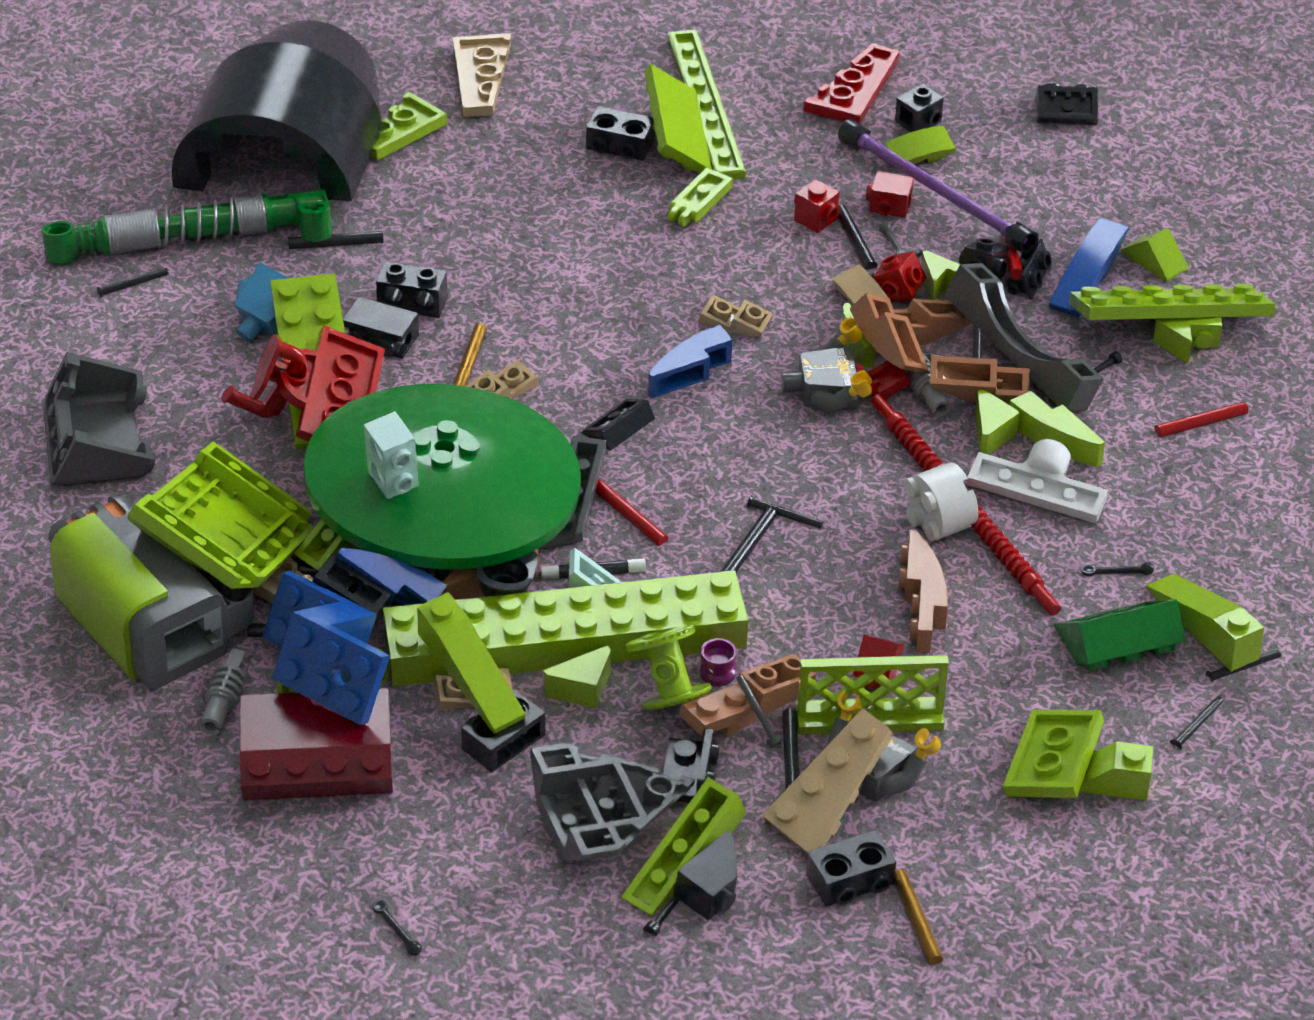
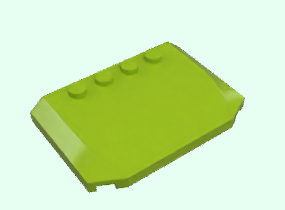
[128,441,313,589]

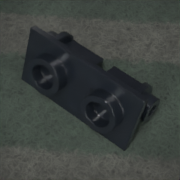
[1006,239,1052,300]

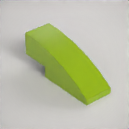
[1010,391,1105,467]

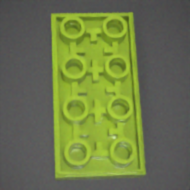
[644,64,712,174]

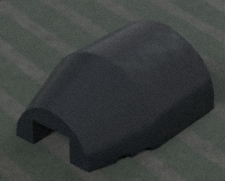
[171,20,383,201]

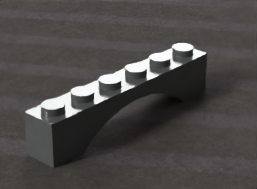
[944,263,1104,412]

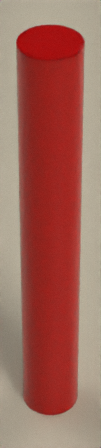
[1000,232,1023,280]
[1155,401,1249,438]
[595,480,668,546]

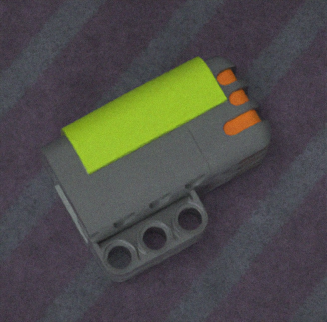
[48,495,254,691]

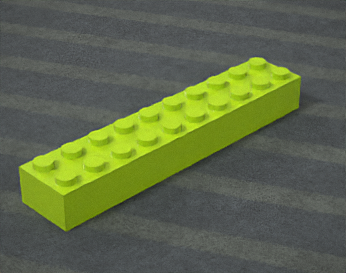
[383,570,748,687]

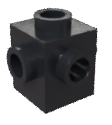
[895,84,944,132]
[959,238,1009,279]

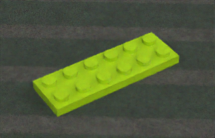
[270,273,345,450]
[1069,283,1276,320]

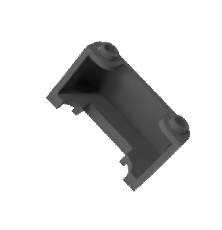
[44,352,156,486]

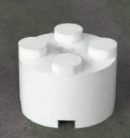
[903,462,978,542]

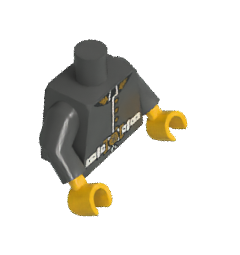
[781,317,872,413]
[827,690,941,802]

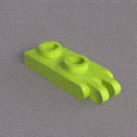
[667,168,733,227]

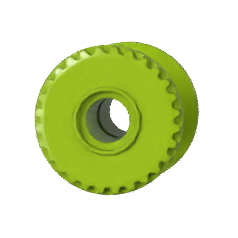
[625,625,712,710]

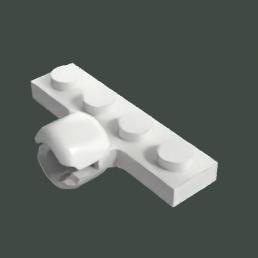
[967,439,1108,524]

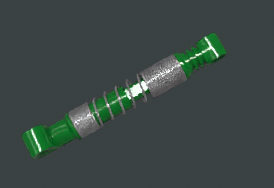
[42,189,332,264]

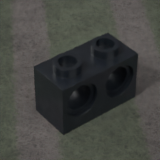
[586,106,655,161]
[376,261,448,318]
[312,555,392,629]
[461,690,545,773]
[806,830,896,907]

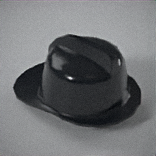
[476,550,538,597]

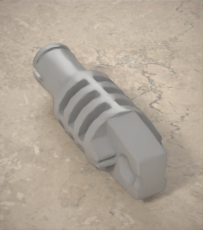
[903,353,951,417]
[200,648,248,735]

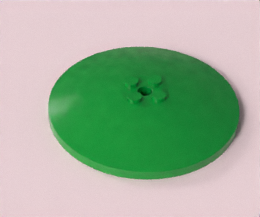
[304,384,581,569]

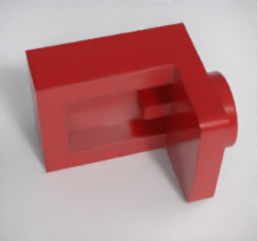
[855,360,912,400]

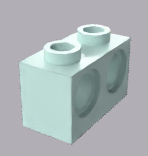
[364,412,419,499]

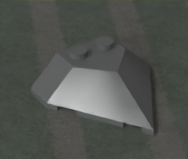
[530,743,695,861]

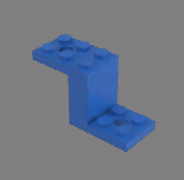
[262,571,390,725]

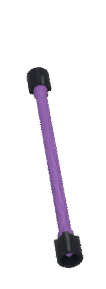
[838,119,1039,255]

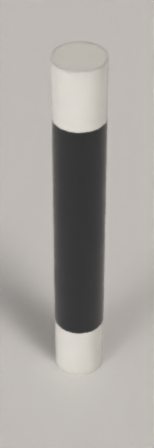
[540,558,646,580]

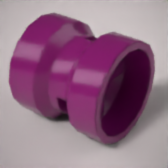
[700,638,737,687]

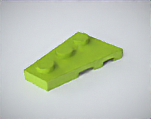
[371,91,448,161]

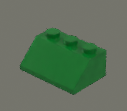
[1054,599,1186,670]

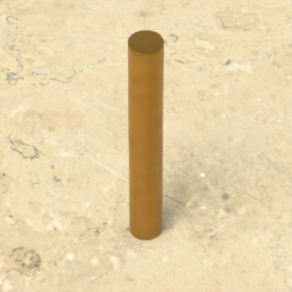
[453,323,487,386]
[894,869,944,965]

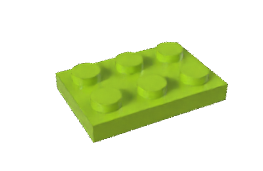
[1003,710,1104,798]

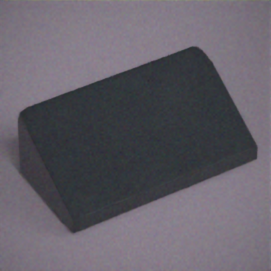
[581,399,655,451]

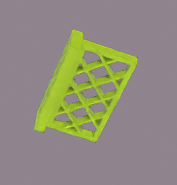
[795,655,949,735]

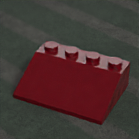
[240,688,393,801]

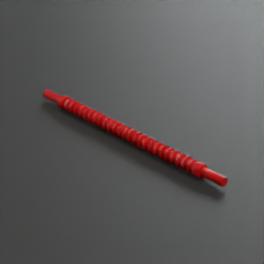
[871,394,1061,616]

